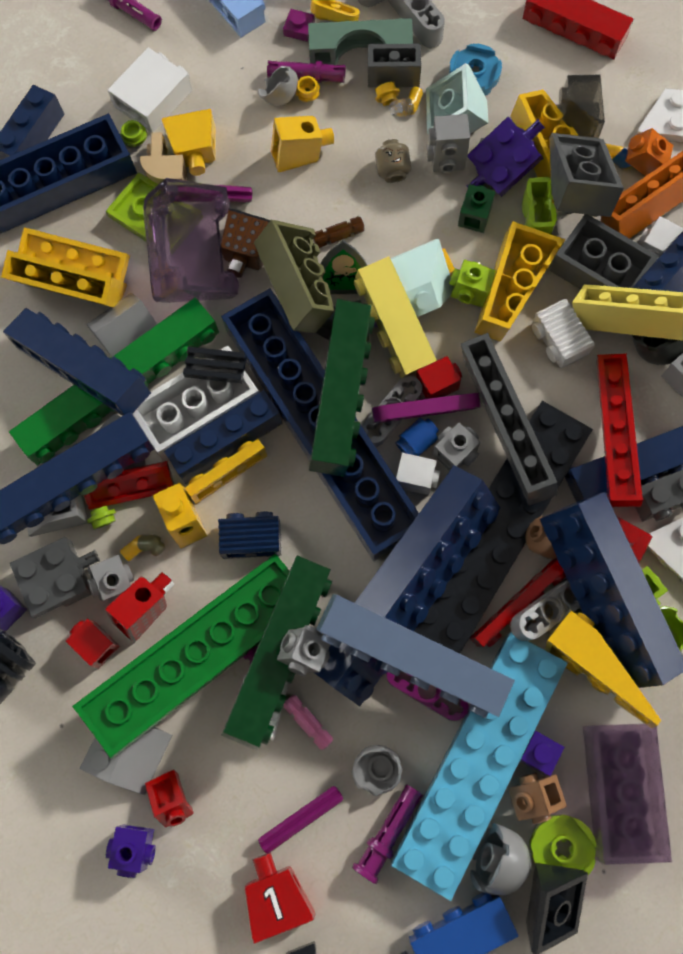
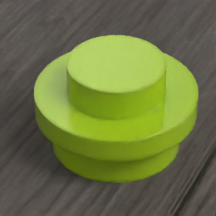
[120,120,147,147]
[87,506,116,530]

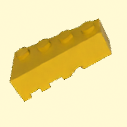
[474,221,565,342]

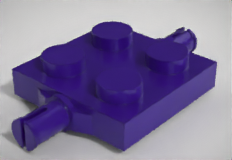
[466,116,545,197]

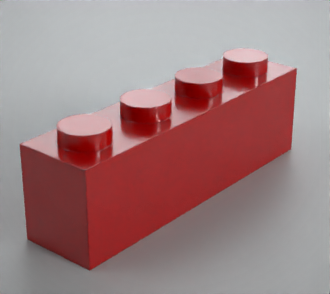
[522,0,634,59]

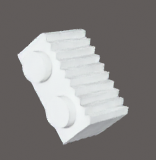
[532,299,595,369]

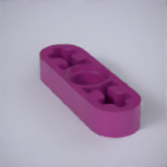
[386,672,469,721]

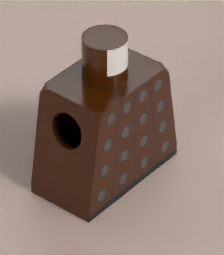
[221,208,270,278]

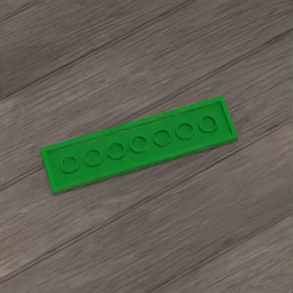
[72,554,290,760]

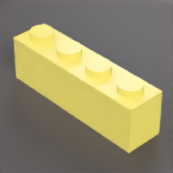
[354,256,437,378]
[572,284,683,341]

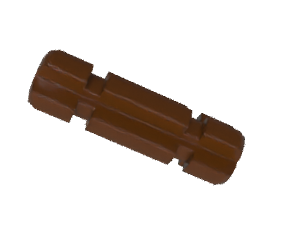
[313,216,364,248]

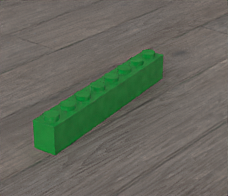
[9,297,219,466]

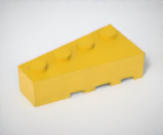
[510,89,579,203]

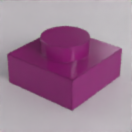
[283,9,315,42]

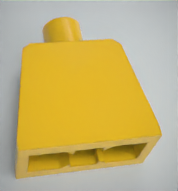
[162,109,216,176]
[270,116,334,173]
[153,483,207,549]

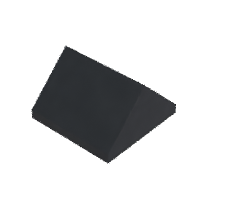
[526,863,588,954]

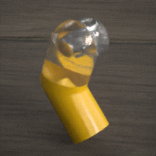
[389,87,423,117]

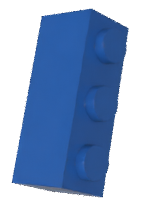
[409,892,519,954]

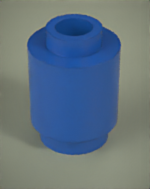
[395,418,439,456]

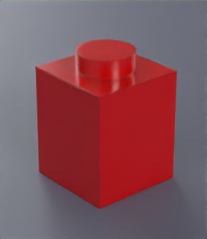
[416,356,462,399]
[65,618,120,669]

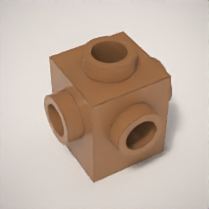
[508,773,567,824]

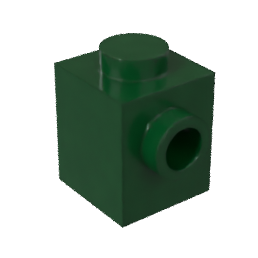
[458,184,496,233]

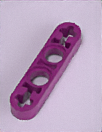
[371,393,481,423]

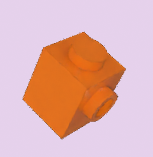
[625,128,673,176]

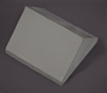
[86,293,157,357]

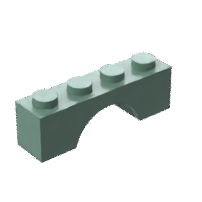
[308,18,413,65]

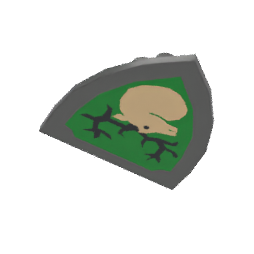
[321,240,367,294]

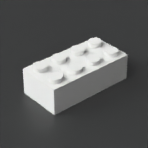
[133,346,259,461]

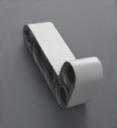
[358,0,444,48]

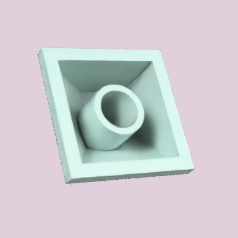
[426,63,488,134]
[390,239,453,317]

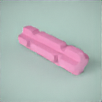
[283,695,333,750]

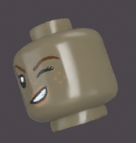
[375,139,412,183]

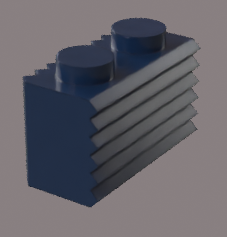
[218,511,282,559]

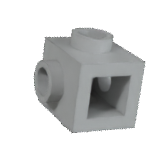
[433,423,480,471]
[87,555,134,604]
[277,625,330,676]

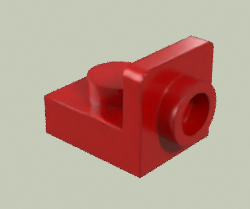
[145,769,194,827]

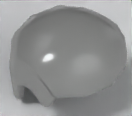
[258,66,298,106]
[352,745,403,795]

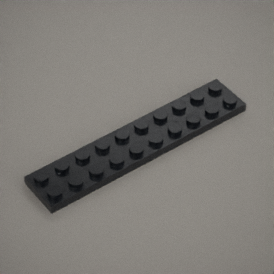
[414,401,593,654]

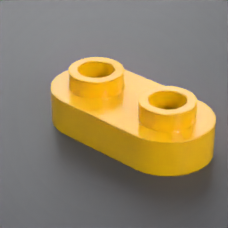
[310,0,360,22]

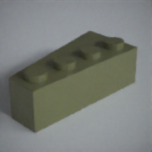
[254,219,335,333]

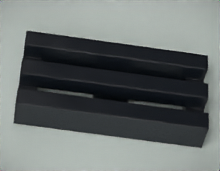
[183,347,247,384]

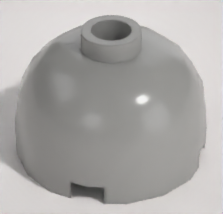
[470,823,532,895]

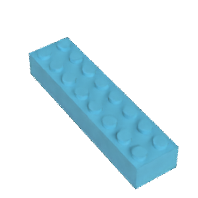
[391,632,568,901]

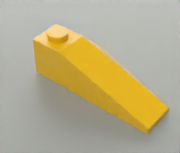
[544,611,662,729]

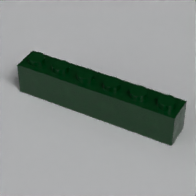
[309,299,375,477]
[221,555,332,750]

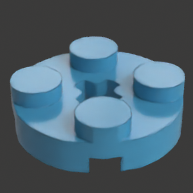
[449,44,502,96]

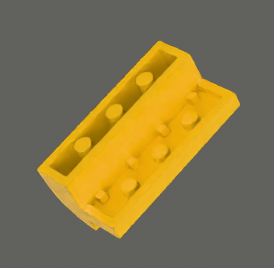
[1,227,130,307]

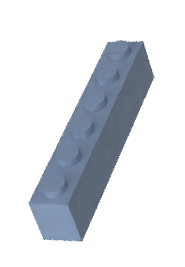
[316,594,515,718]

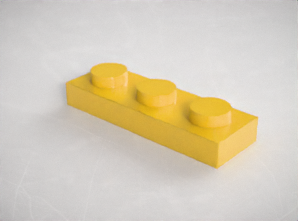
[185,439,267,504]

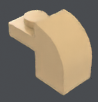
[140,132,187,193]

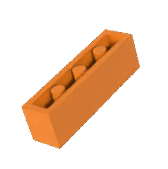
[601,151,683,239]

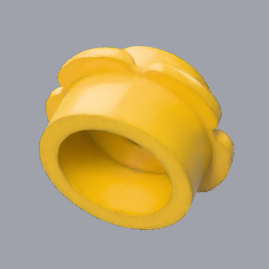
[295,76,320,102]
[375,82,400,106]

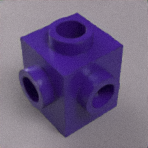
[106,824,156,878]

